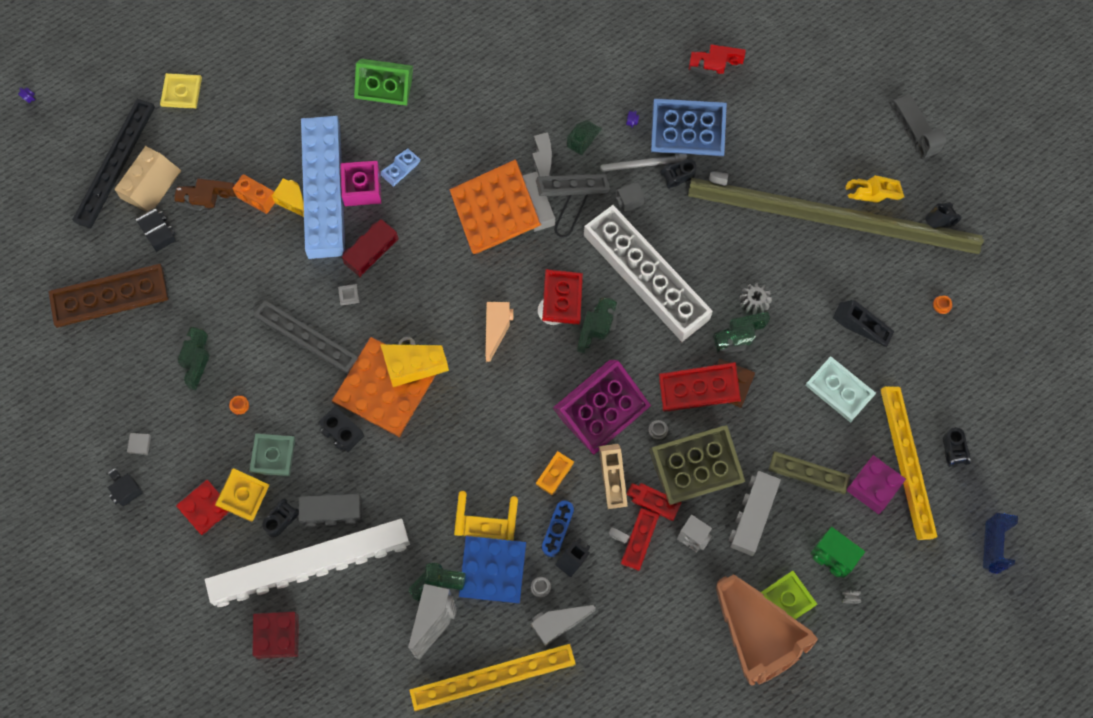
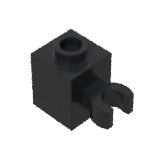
[107,468,143,507]
[555,538,590,577]

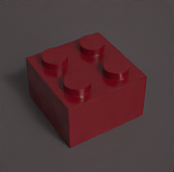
[252,612,299,659]

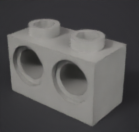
[677,515,712,553]

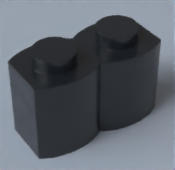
[135,208,176,252]

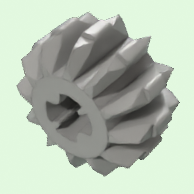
[739,283,772,316]

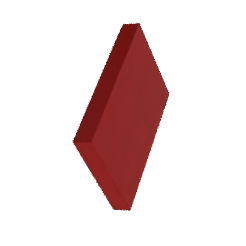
[542,269,583,325]

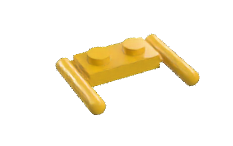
[454,491,518,541]

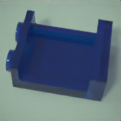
[983,513,1018,574]

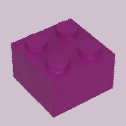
[846,455,906,515]

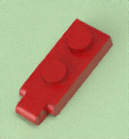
[626,483,682,521]

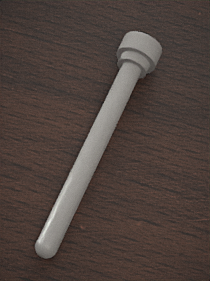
[600,153,687,172]

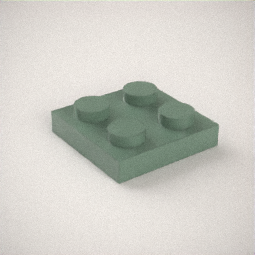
[249,434,295,476]

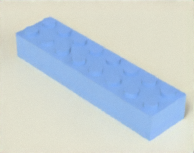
[301,116,345,259]

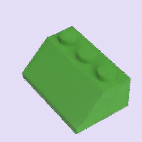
[354,59,413,106]

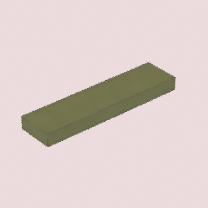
[768,451,850,495]

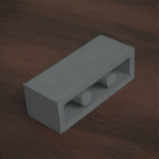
[299,494,362,528]

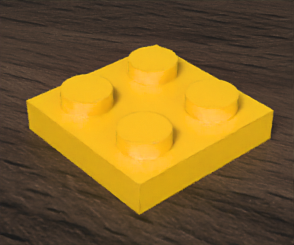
[215,468,269,522]

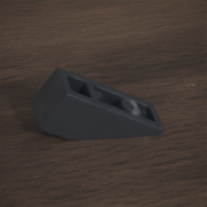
[833,300,894,347]

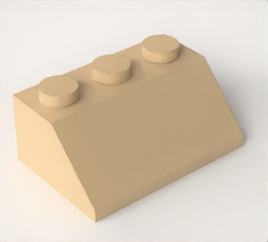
[114,146,181,212]

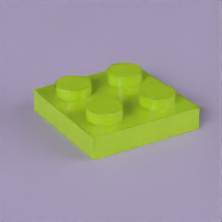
[761,571,817,620]

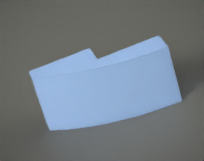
[381,148,420,187]

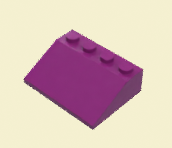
[553,360,651,455]

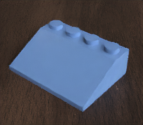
[651,99,727,156]

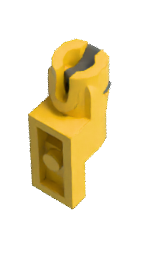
[846,175,904,203]

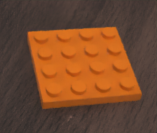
[449,159,541,254]
[332,337,436,437]

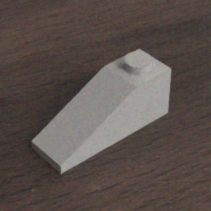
[531,605,596,646]

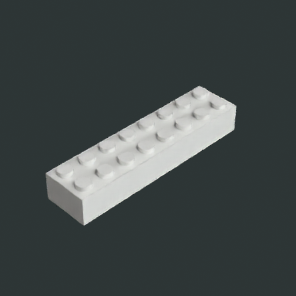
[584,205,713,342]

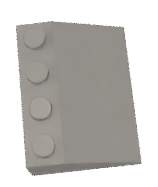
[408,584,457,659]

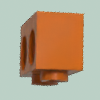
[233,174,275,214]

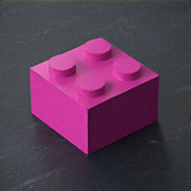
[341,161,381,206]

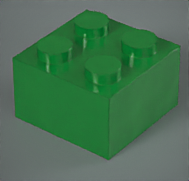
[810,527,866,578]

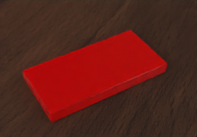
[659,362,741,412]

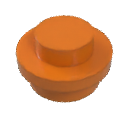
[933,296,953,314]
[229,396,249,415]

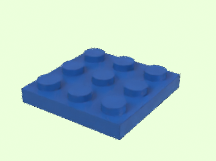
[459,536,526,604]

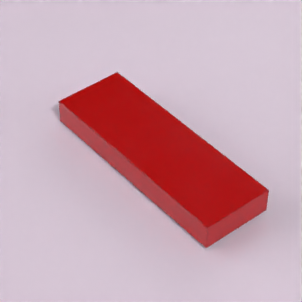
[621,508,659,571]

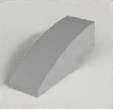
[532,132,552,176]

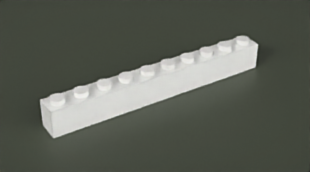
[205,519,410,607]

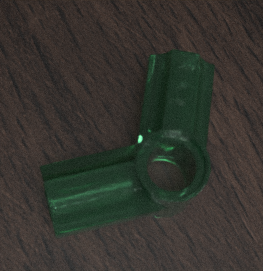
[409,563,466,601]

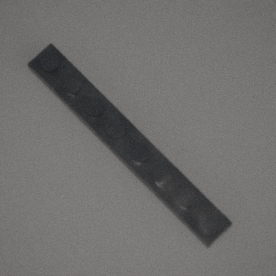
[72,98,155,229]

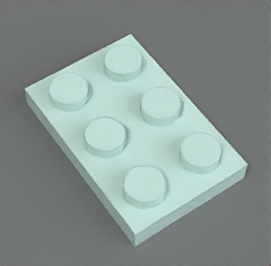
[805,356,876,423]

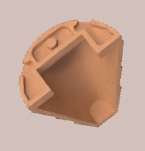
[716,574,818,685]

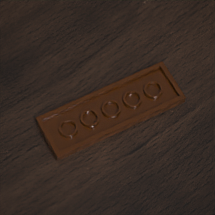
[48,264,169,328]

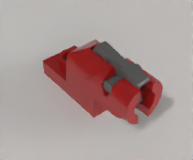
[689,45,746,76]

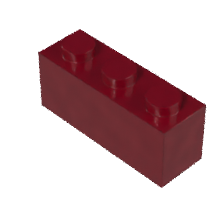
[342,219,399,277]

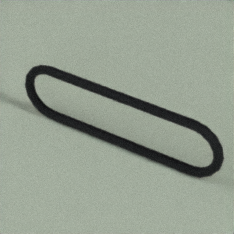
[554,194,589,238]

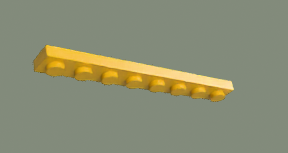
[880,386,937,540]
[409,644,576,711]

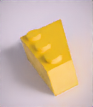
[380,344,449,387]

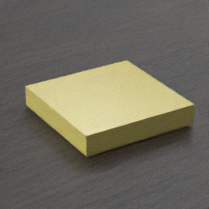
[160,73,202,109]

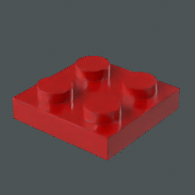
[176,480,229,535]

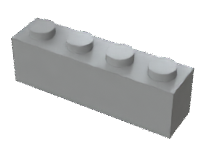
[728,471,781,556]

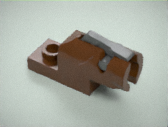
[175,178,236,211]

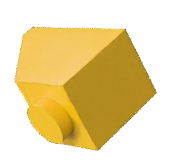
[272,178,304,217]

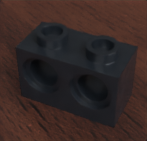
[318,406,364,452]

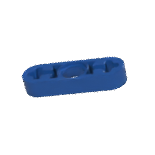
[542,501,574,557]

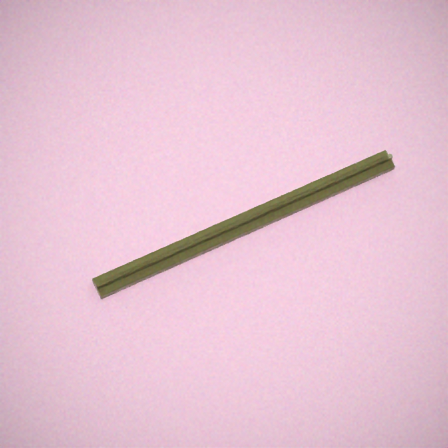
[688,178,984,254]

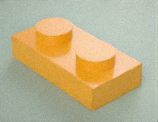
[536,451,574,495]

